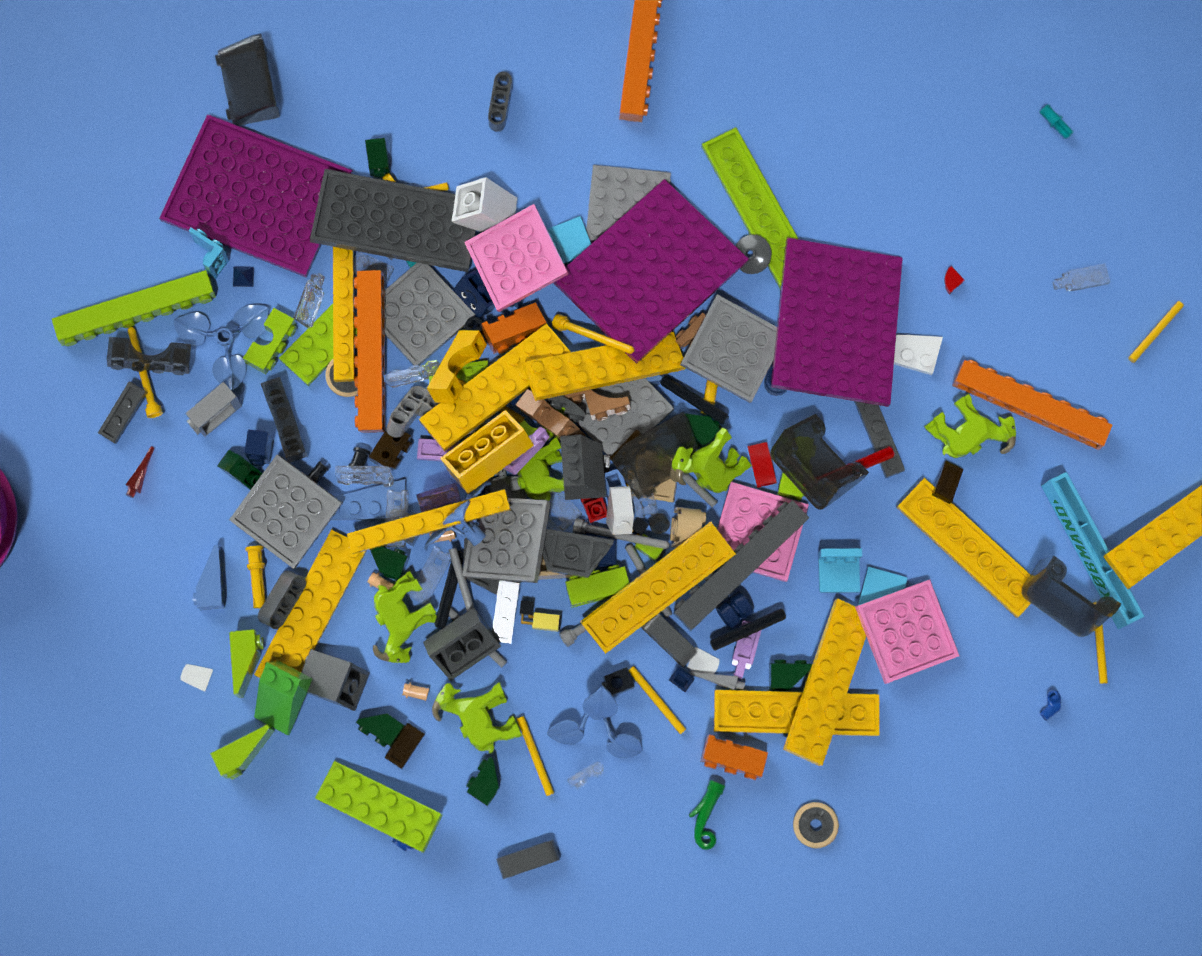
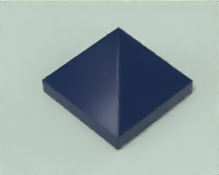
[233,267,254,287]
[669,666,695,692]

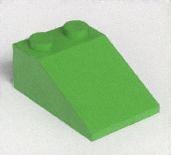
[254,661,312,735]

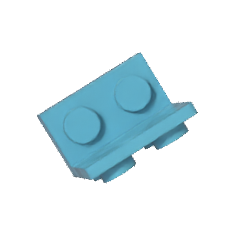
[188,228,229,279]
[818,548,862,593]

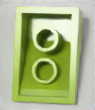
[229,629,264,698]
[210,724,275,780]

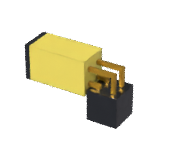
[519,600,562,632]

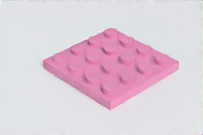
[464,204,569,312]
[717,482,809,582]
[855,580,959,684]

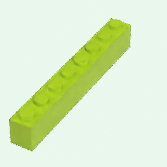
[52,270,216,346]

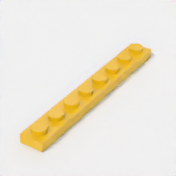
[333,247,355,382]
[347,489,511,554]

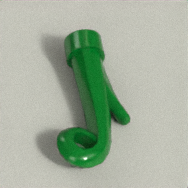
[689,780,725,850]

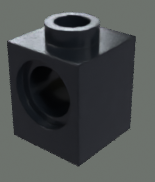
[601,667,634,697]

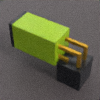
[632,517,666,563]

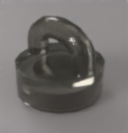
[648,513,670,534]

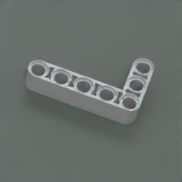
[386,386,487,441]

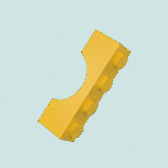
[427,330,487,403]

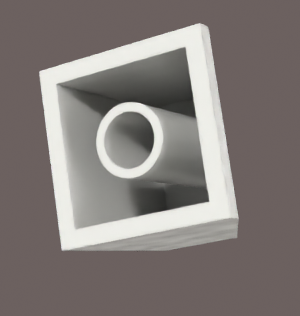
[452,177,517,232]

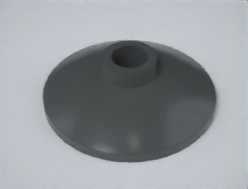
[736,235,772,274]

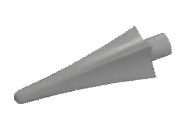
[689,670,745,690]

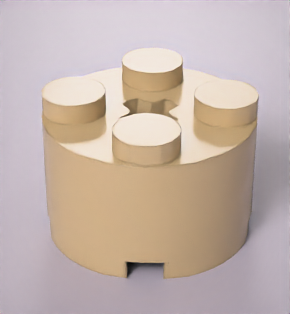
[670,507,706,548]

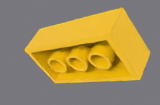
[440,410,534,494]

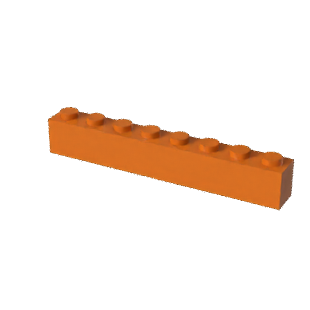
[619,0,662,122]
[354,270,386,433]
[952,360,1113,450]

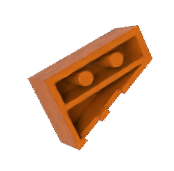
[482,302,547,354]
[700,734,768,780]

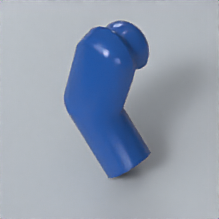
[1040,690,1061,721]

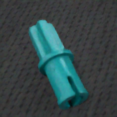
[1039,104,1073,139]

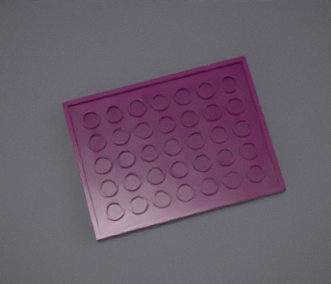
[159,114,353,277]
[553,179,749,364]
[771,238,903,407]

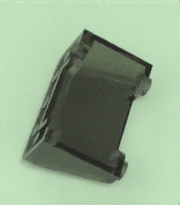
[215,33,280,126]
[612,412,699,500]
[771,414,869,510]
[1021,556,1121,637]

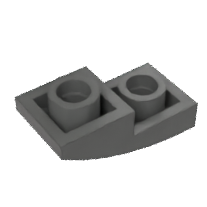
[547,396,585,422]

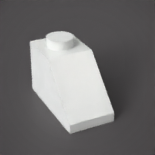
[606,486,634,535]

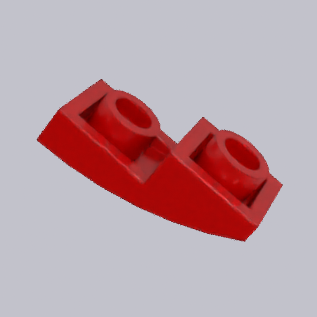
[747,442,777,488]
[580,497,607,523]

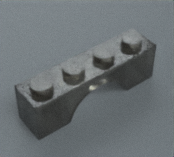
[107,337,191,375]
[260,377,308,463]

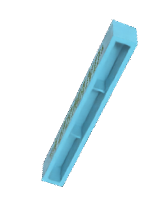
[1041,472,1145,630]

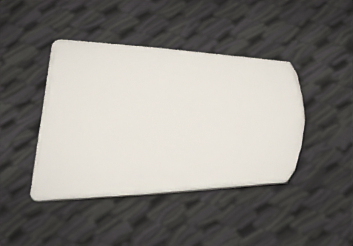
[687,647,719,674]
[181,664,213,691]

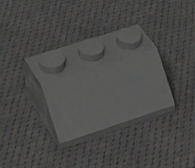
[560,435,606,500]
[423,608,501,681]

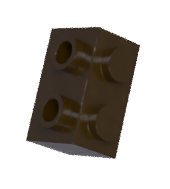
[369,429,413,473]

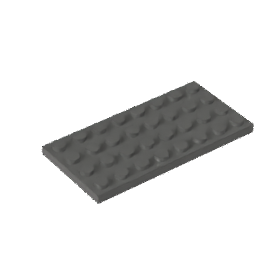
[310,169,475,272]

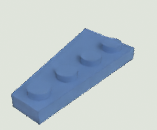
[330,479,406,521]

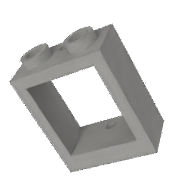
[185,382,242,437]

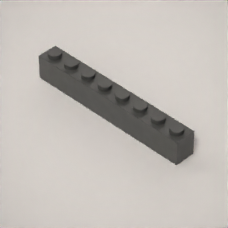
[674,500,809,632]

